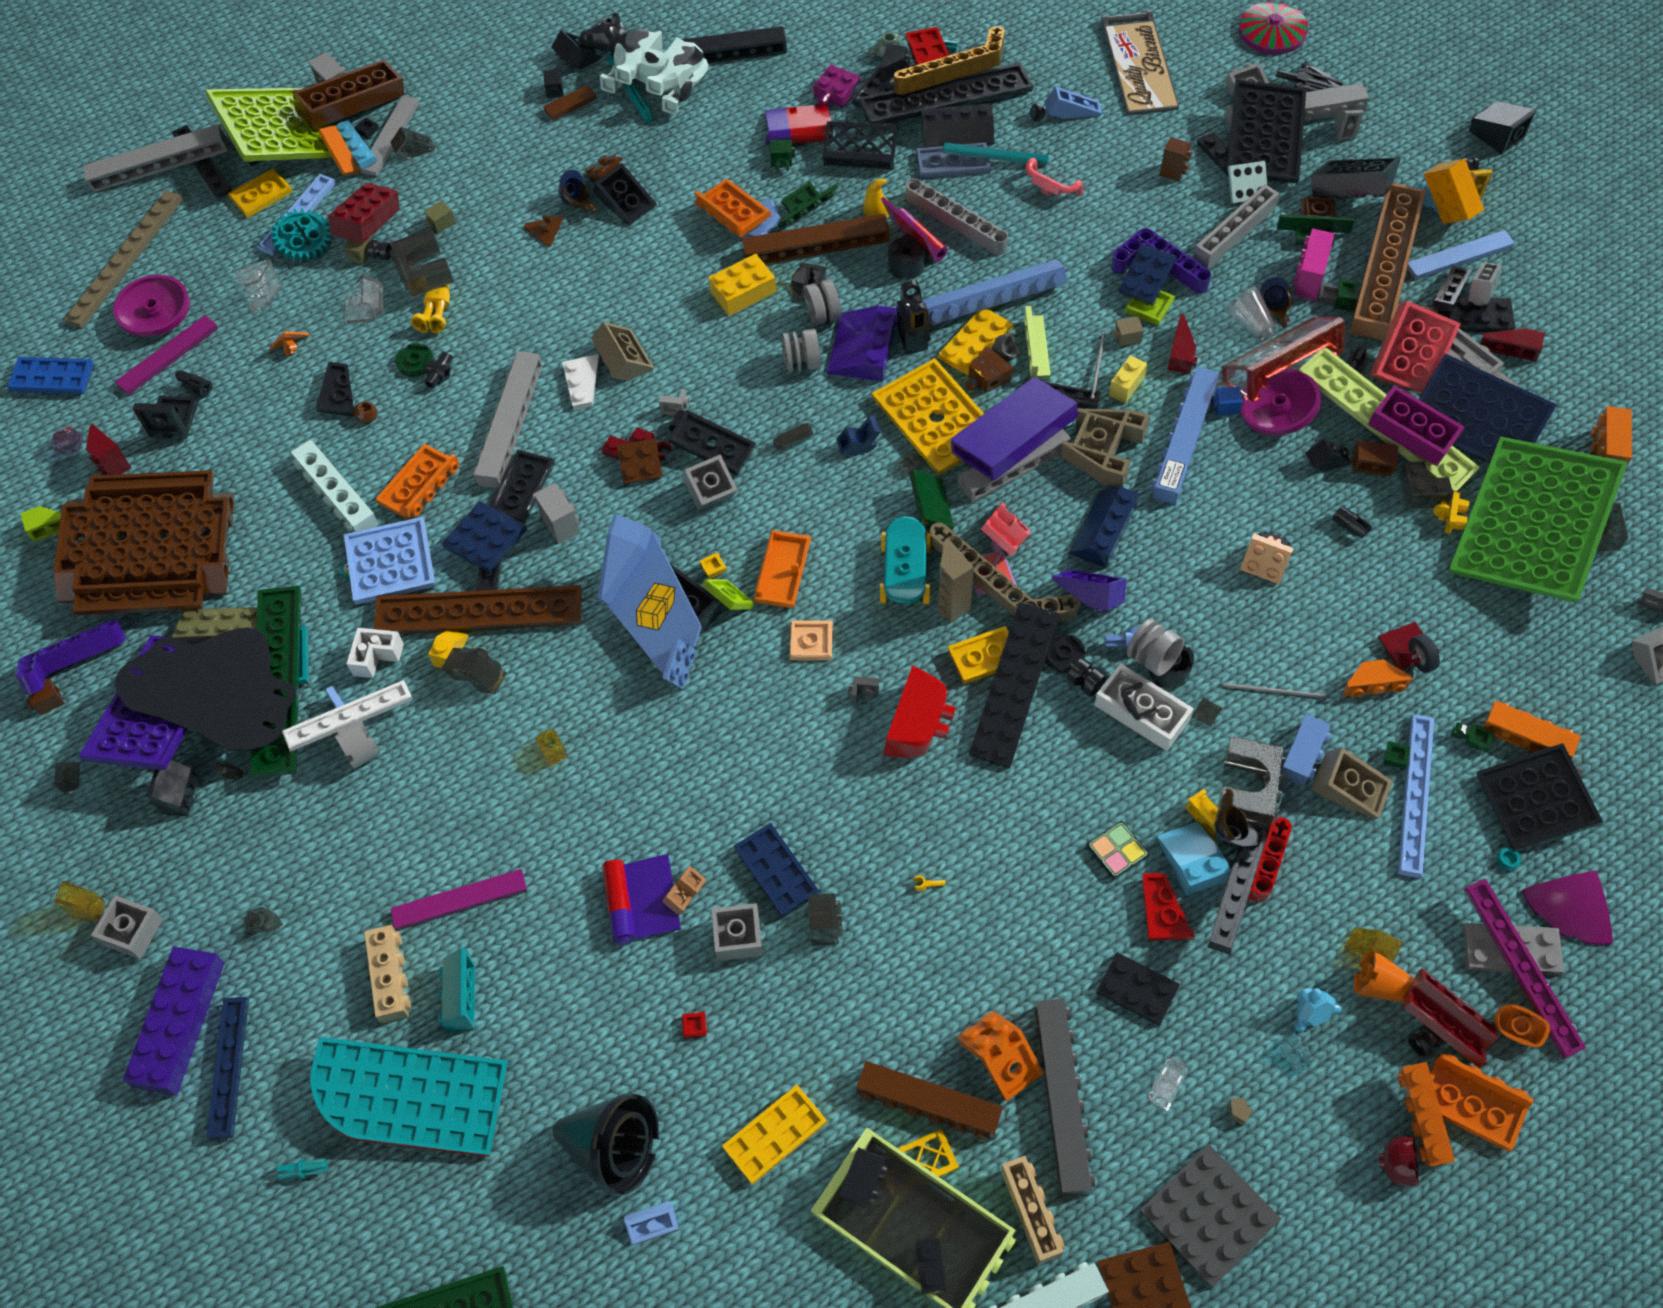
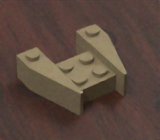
[1061,409,1150,487]

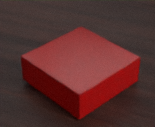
[682,1012,707,1039]

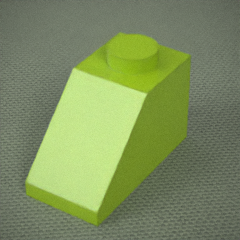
[20,506,61,542]

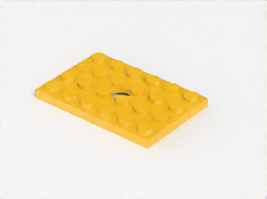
[872,358,984,476]

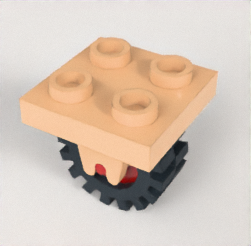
[1240,531,1293,584]

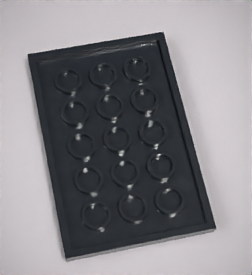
[1226,79,1307,184]

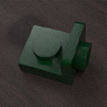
[1334,279,1359,311]

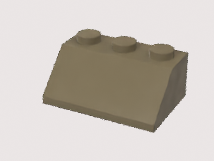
[591,322,654,381]

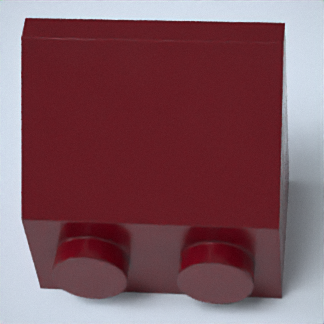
[86,424,131,475]

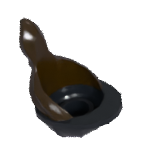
[1214,788,1257,848]

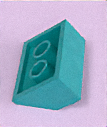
[438,948,475,1032]

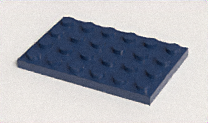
[1419,353,1557,464]

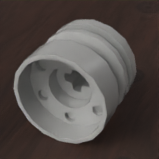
[781,329,821,373]
[1127,619,1184,676]

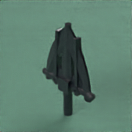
[1275,61,1343,92]

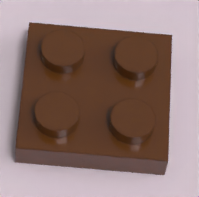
[617,438,663,485]

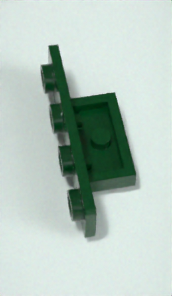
[778,181,839,228]
[1277,214,1354,246]

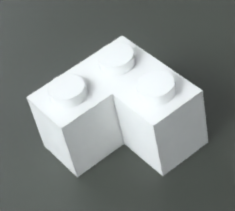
[347,628,404,678]

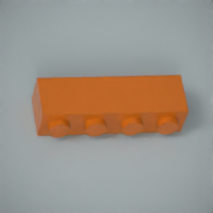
[1483,700,1581,759]

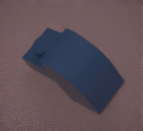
[836,416,881,456]

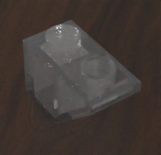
[1146,1056,1189,1110]

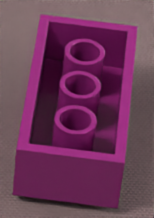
[1367,385,1464,467]

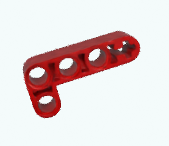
[1227,817,1292,903]

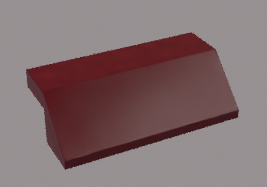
[1403,968,1498,1068]

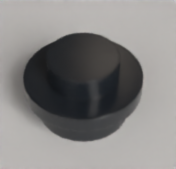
[1030,103,1045,122]

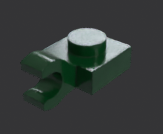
[1450,722,1494,753]

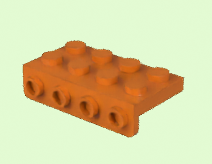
[694,178,771,238]
[376,443,460,520]
[1430,1054,1534,1153]

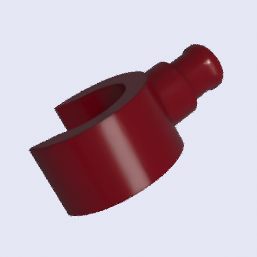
[656,441,672,461]

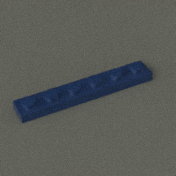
[206,997,249,1139]

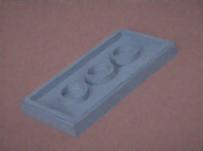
[916,143,991,179]

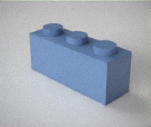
[1279,714,1331,786]

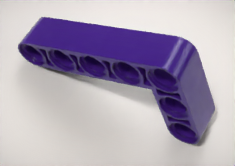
[1111,228,1211,293]
[15,620,127,695]

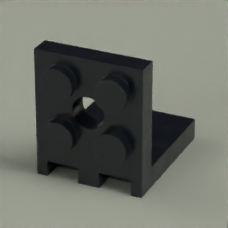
[133,395,199,439]

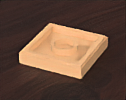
[790,620,833,660]

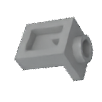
[659,389,689,415]

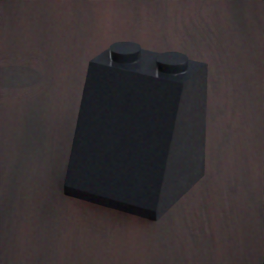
[1469,101,1536,155]

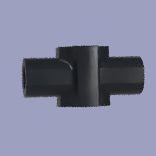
[424,351,453,389]

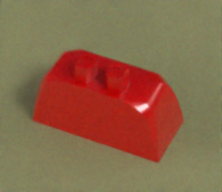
[883,665,956,758]

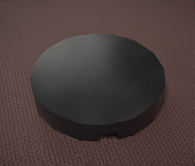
[1045,633,1085,673]

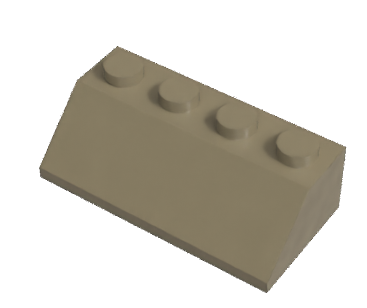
[938,538,974,623]

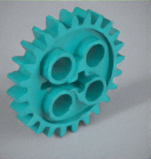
[271,208,332,262]

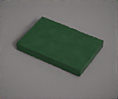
[909,469,954,530]

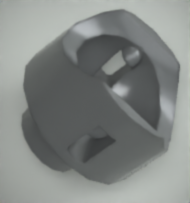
[992,332,1021,361]

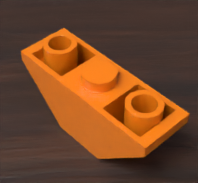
[1343,660,1412,697]

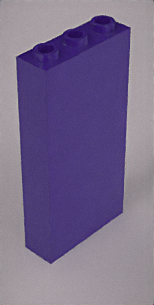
[950,377,1078,481]

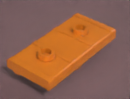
[754,530,811,609]

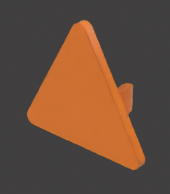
[269,331,309,355]

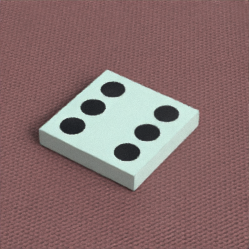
[1228,161,1267,203]

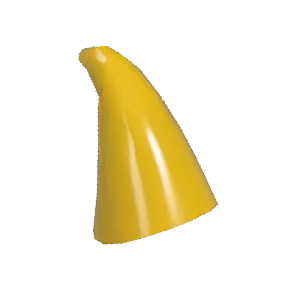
[862,179,889,218]

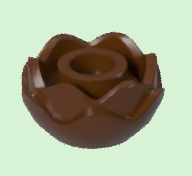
[353,401,378,423]

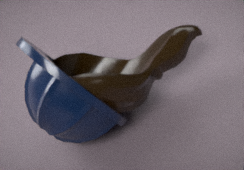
[558,169,596,213]
[1259,276,1292,328]

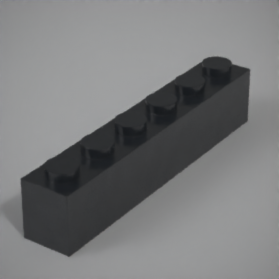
[682,26,787,64]

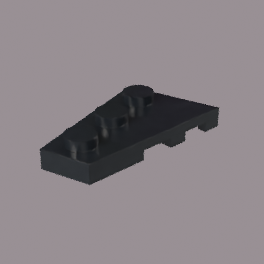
[316,362,354,417]

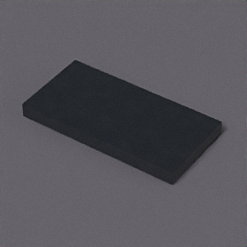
[489,450,555,524]

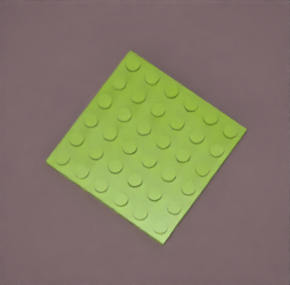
[205,88,332,162]

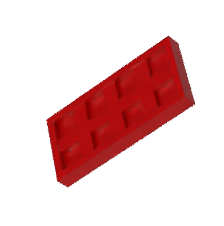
[905,26,949,65]

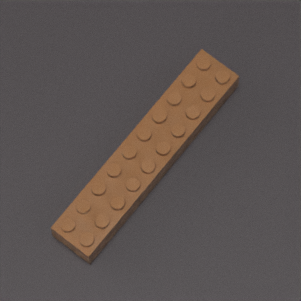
[1349,183,1426,341]

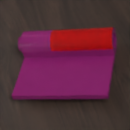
[881,196,948,262]

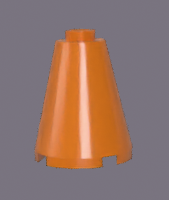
[1353,951,1414,1003]

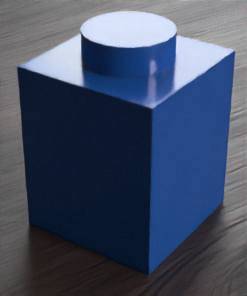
[1211,386,1243,415]

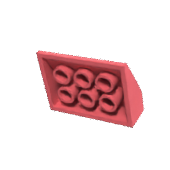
[1369,301,1461,395]

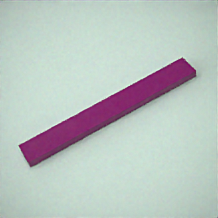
[1463,878,1586,1059]

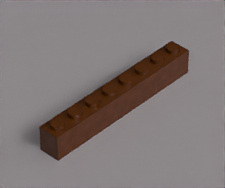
[742,214,890,264]

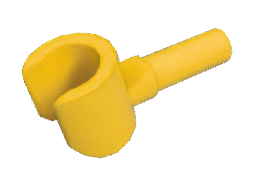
[914,875,945,892]

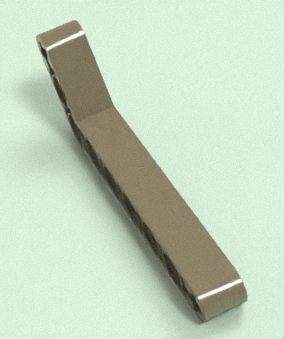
[930,523,1080,622]

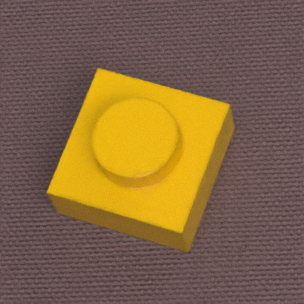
[699,553,727,579]

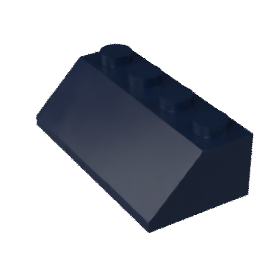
[1069,486,1139,569]

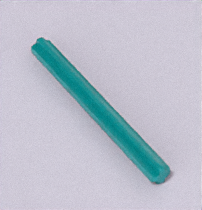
[607,53,654,123]
[943,143,1048,166]

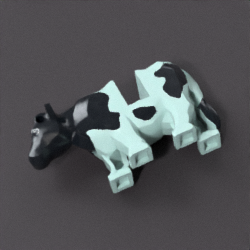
[580,12,709,116]

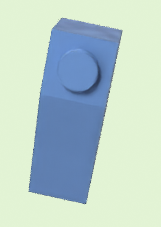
[1044,87,1102,119]

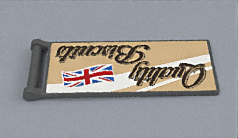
[1101,10,1179,115]

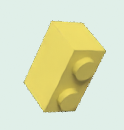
[1109,355,1147,404]

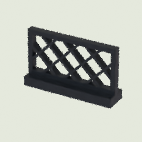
[823,121,897,170]

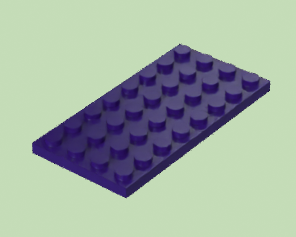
[79,635,199,770]

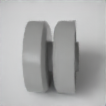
[803,279,842,326]

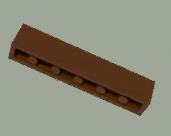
[856,1061,1003,1141]

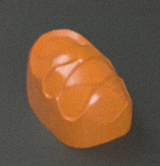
[1494,1004,1550,1048]

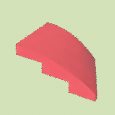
[981,502,1031,556]

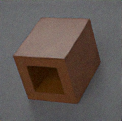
[26,678,65,715]

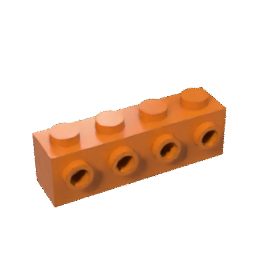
[1397,1062,1455,1166]

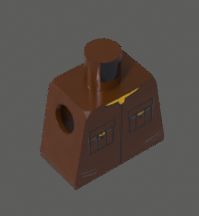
[965,347,1013,392]

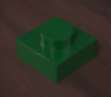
[1383,741,1410,769]

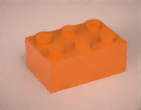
[1590,406,1632,465]

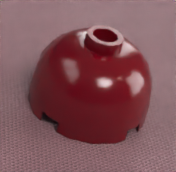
[1379,1136,1419,1187]

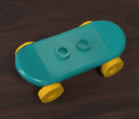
[880,516,930,604]

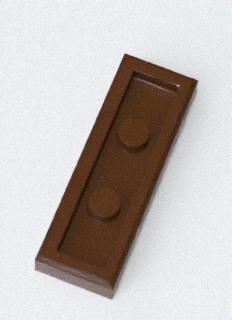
[543,85,597,121]

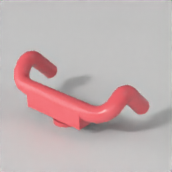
[1026,158,1083,196]

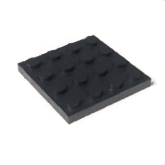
[1476,743,1603,852]

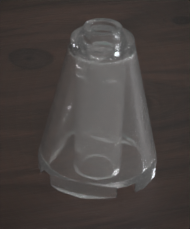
[1226,286,1276,341]

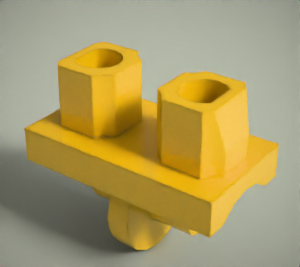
[1433,492,1470,534]

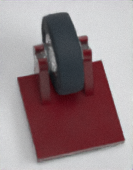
[1378,622,1440,673]

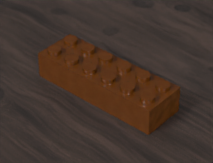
[293,59,404,129]

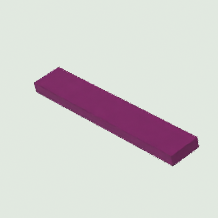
[115,315,218,395]
[390,869,528,931]

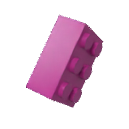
[1292,229,1335,300]

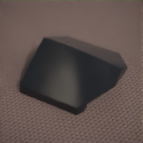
[790,262,827,301]

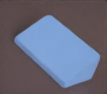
[624,1201,679,1245]

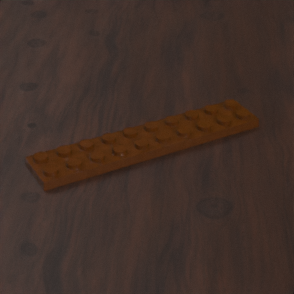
[374,585,582,634]

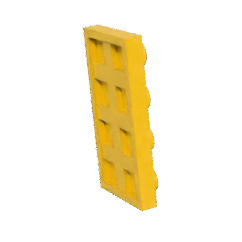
[938,308,1013,376]
[722,1085,828,1186]

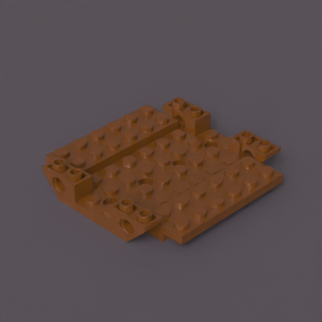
[53,470,235,616]

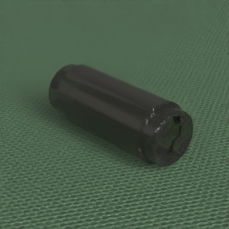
[773,422,813,451]

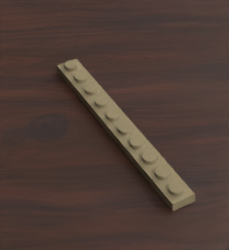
[64,190,183,329]

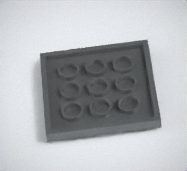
[1139,1144,1281,1289]

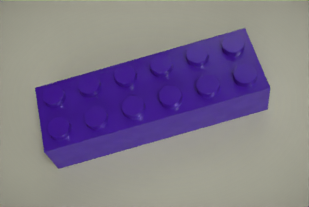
[123,946,225,1096]

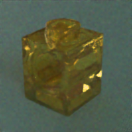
[535,728,568,767]

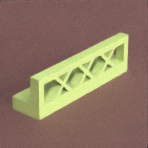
[1024,306,1051,380]

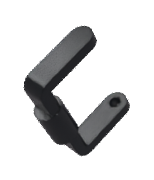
[1121,682,1158,720]

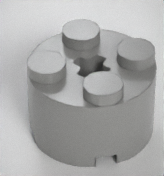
[332,719,380,769]

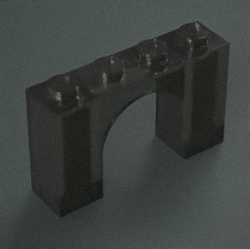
[389,229,454,297]
[1216,736,1286,829]

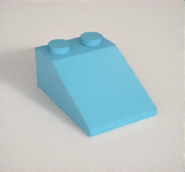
[1157,821,1231,896]

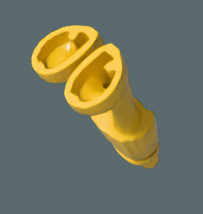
[411,278,450,333]

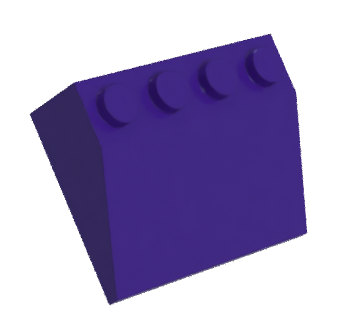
[827,305,896,381]

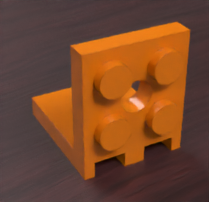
[957,1011,1044,1101]

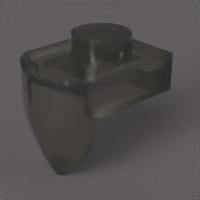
[52,762,80,793]
[244,907,283,936]

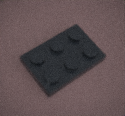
[1096,952,1180,1026]

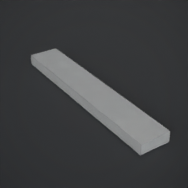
[360,96,419,177]

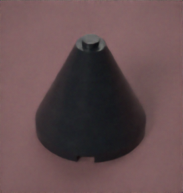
[553,1093,659,1195]

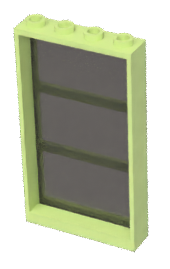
[811,1128,1017,1308]

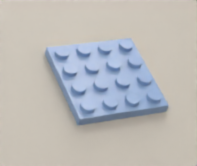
[344,517,436,605]

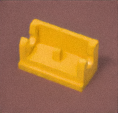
[1185,789,1219,841]

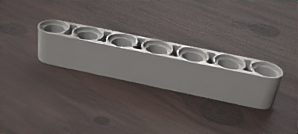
[906,179,1008,255]

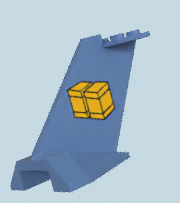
[598,514,702,689]

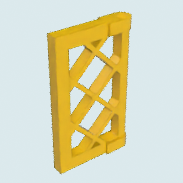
[880,1128,959,1198]

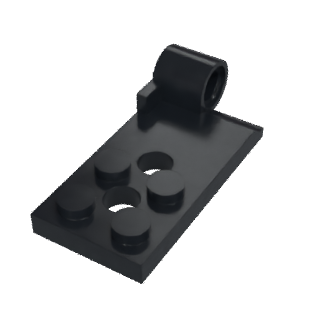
[668,410,756,476]

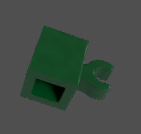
[770,140,796,171]

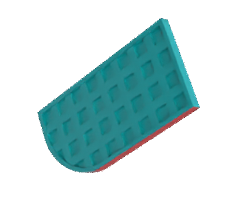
[310,1037,508,1157]

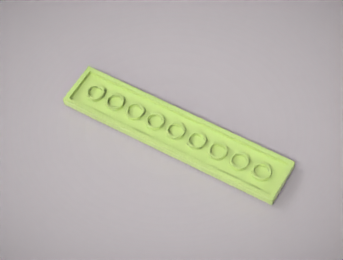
[1299,346,1480,495]

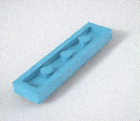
[336,120,377,169]

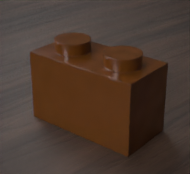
[1160,137,1192,181]
[1352,440,1398,476]

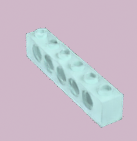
[291,440,379,533]

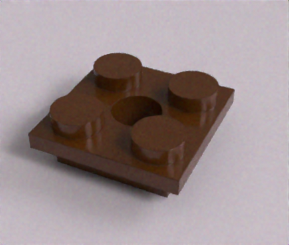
[583,155,623,181]
[1301,197,1336,217]

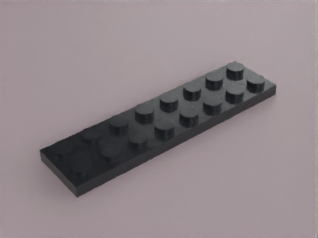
[969,602,1060,768]

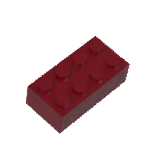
[328,183,400,243]

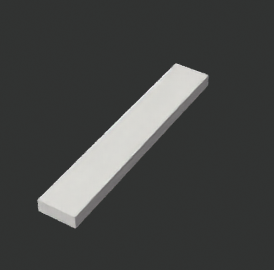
[282,680,413,752]

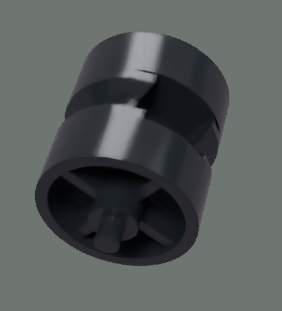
[1066,657,1107,697]

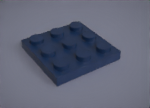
[442,501,527,573]

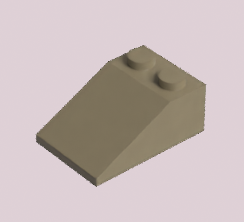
[1312,747,1393,819]

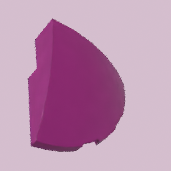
[1522,870,1613,945]

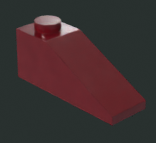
[1168,314,1198,374]
[1479,328,1545,362]

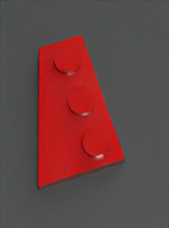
[1141,873,1195,941]

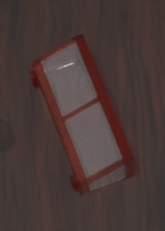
[1222,317,1345,402]

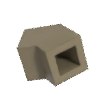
[1228,1098,1253,1126]

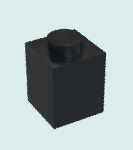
[543,69,564,98]

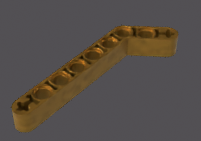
[894,27,1005,94]

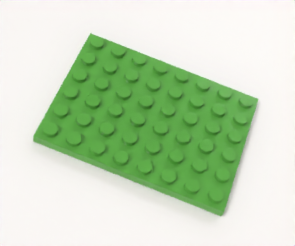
[1449,437,1627,603]

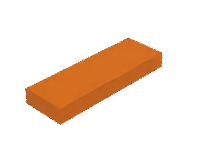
[318,126,360,177]

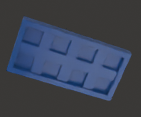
[7,357,94,394]

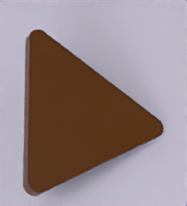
[524,215,563,247]

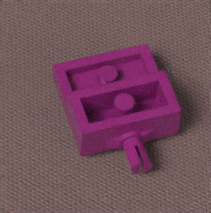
[813,64,860,108]

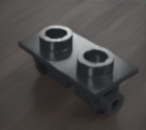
[1345,347,1370,374]

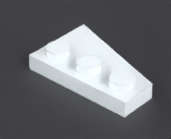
[562,354,600,411]

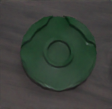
[395,343,434,377]

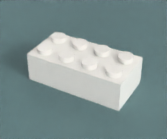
[1094,663,1194,751]

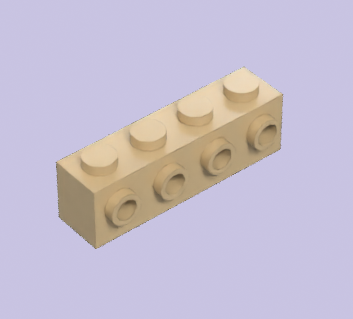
[364,925,411,1024]
[1001,1156,1065,1266]

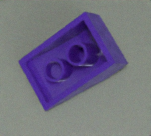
[1052,570,1127,612]

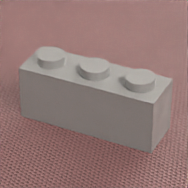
[1468,262,1502,305]

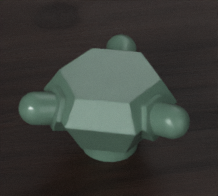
[868,32,902,59]

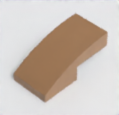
[662,865,706,915]

